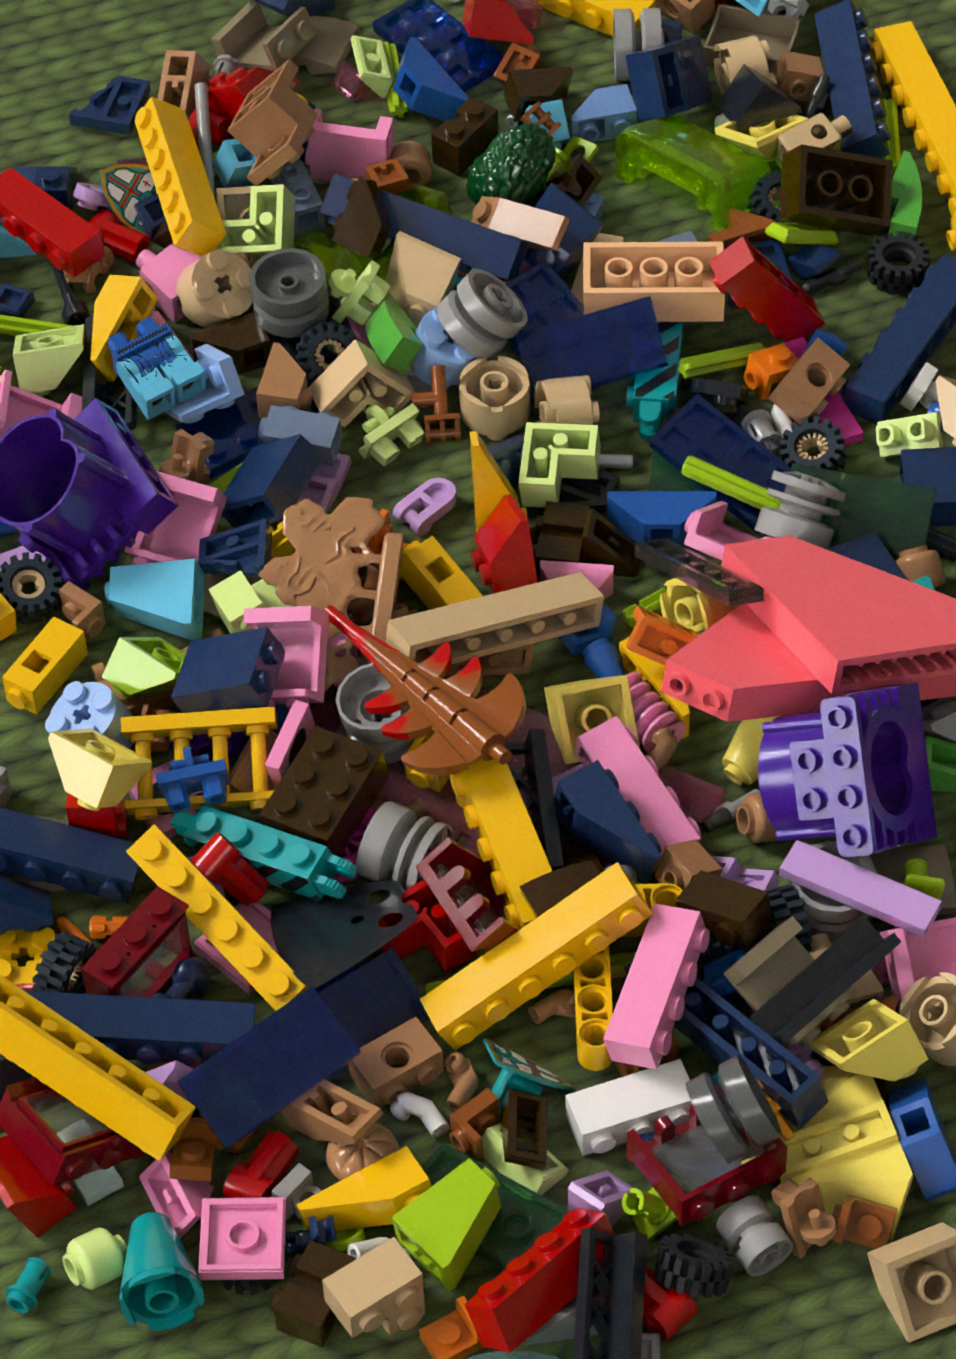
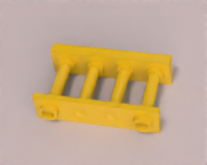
[120,707,278,820]

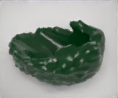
[466,123,556,206]

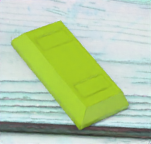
[765,222,839,245]

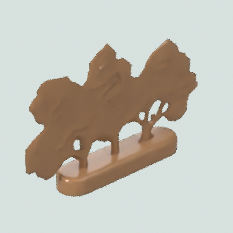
[258,497,404,693]

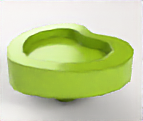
[322,1227,366,1254]

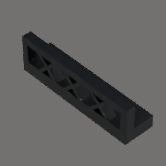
[82,315,139,430]
[504,729,564,871]
[748,917,901,1045]
[573,1227,647,1359]

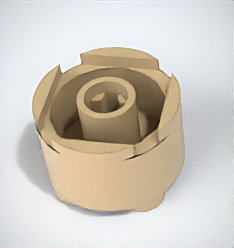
[714,35,777,96]
[176,249,253,328]
[459,356,531,441]
[534,375,600,425]
[899,972,956,1066]

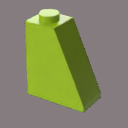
[391,1158,501,1292]

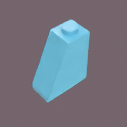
[105,559,206,641]

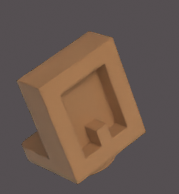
[59,581,106,643]

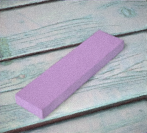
[779,840,942,938]

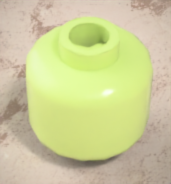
[62,1227,127,1290]

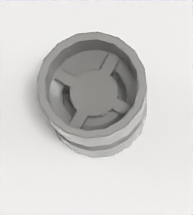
[716,1195,794,1276]

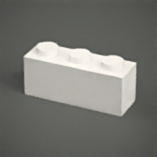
[565,1059,692,1156]

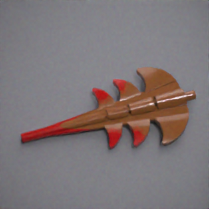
[324,605,526,776]

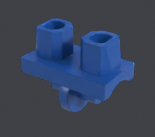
[156,746,231,813]

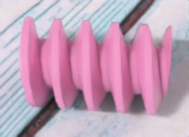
[627,672,686,754]

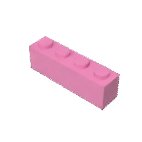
[574,716,701,862]
[603,904,710,1069]

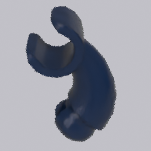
[285,1215,337,1255]

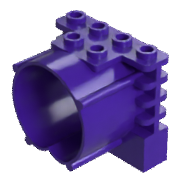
[0,398,179,591]
[758,683,937,857]

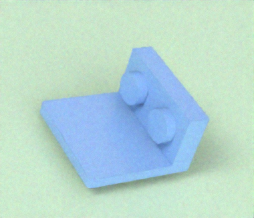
[157,343,245,423]

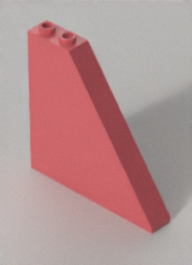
[719,536,956,694]
[661,603,956,722]

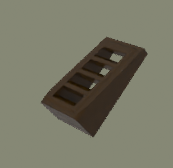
[500,1089,548,1170]

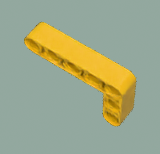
[573,883,683,1071]

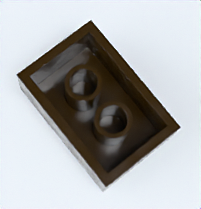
[780,144,893,236]
[259,726,389,857]

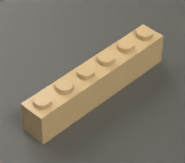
[385,572,604,665]

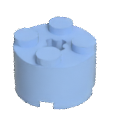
[411,305,479,389]
[45,681,133,749]

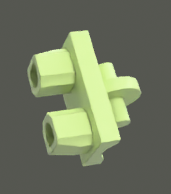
[328,260,391,325]
[358,403,425,467]
[876,412,944,458]

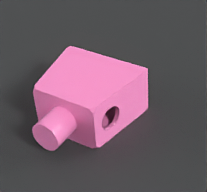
[136,244,202,323]

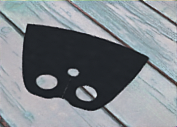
[271,880,417,990]

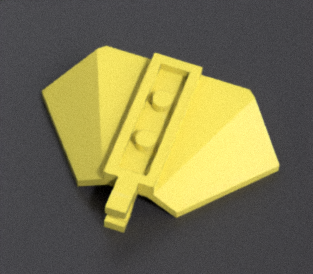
[741,1066,913,1241]

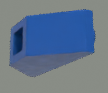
[393,37,469,122]
[607,490,716,548]
[888,1077,956,1202]

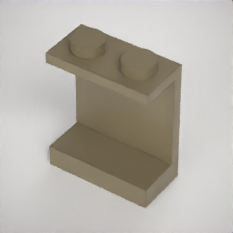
[211,2,317,71]
[723,916,856,1049]

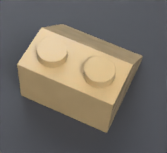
[867,1222,956,1343]

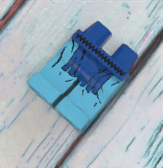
[108,316,206,420]

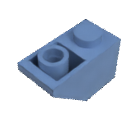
[571,84,637,142]

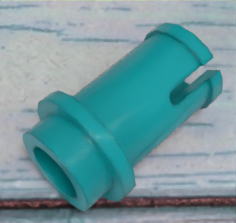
[6,1257,52,1314]

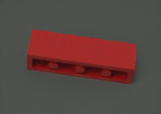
[0,167,105,278]
[709,236,826,342]
[464,1208,615,1353]

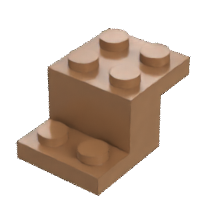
[227,59,318,186]

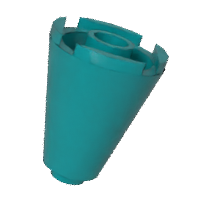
[119,1212,204,1331]

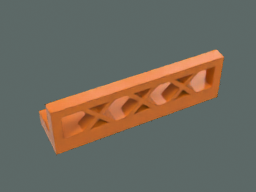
[625,605,700,666]

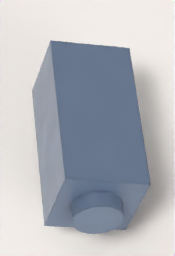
[271,160,325,237]
[258,405,343,466]

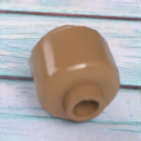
[391,141,432,191]
[895,545,946,591]
[736,793,778,843]

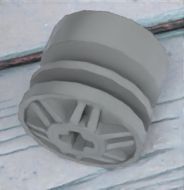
[755,470,847,549]
[336,663,415,764]
[356,801,453,891]

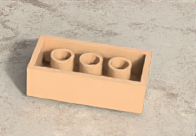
[583,242,725,322]

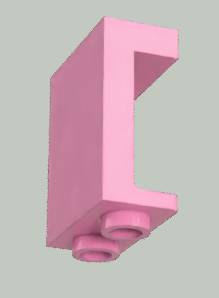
[305,108,395,181]
[0,369,82,439]
[124,471,227,568]
[684,501,775,561]
[243,606,329,709]
[880,917,956,1011]

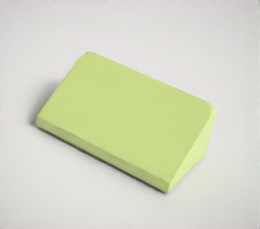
[351,35,392,98]
[482,1123,569,1201]

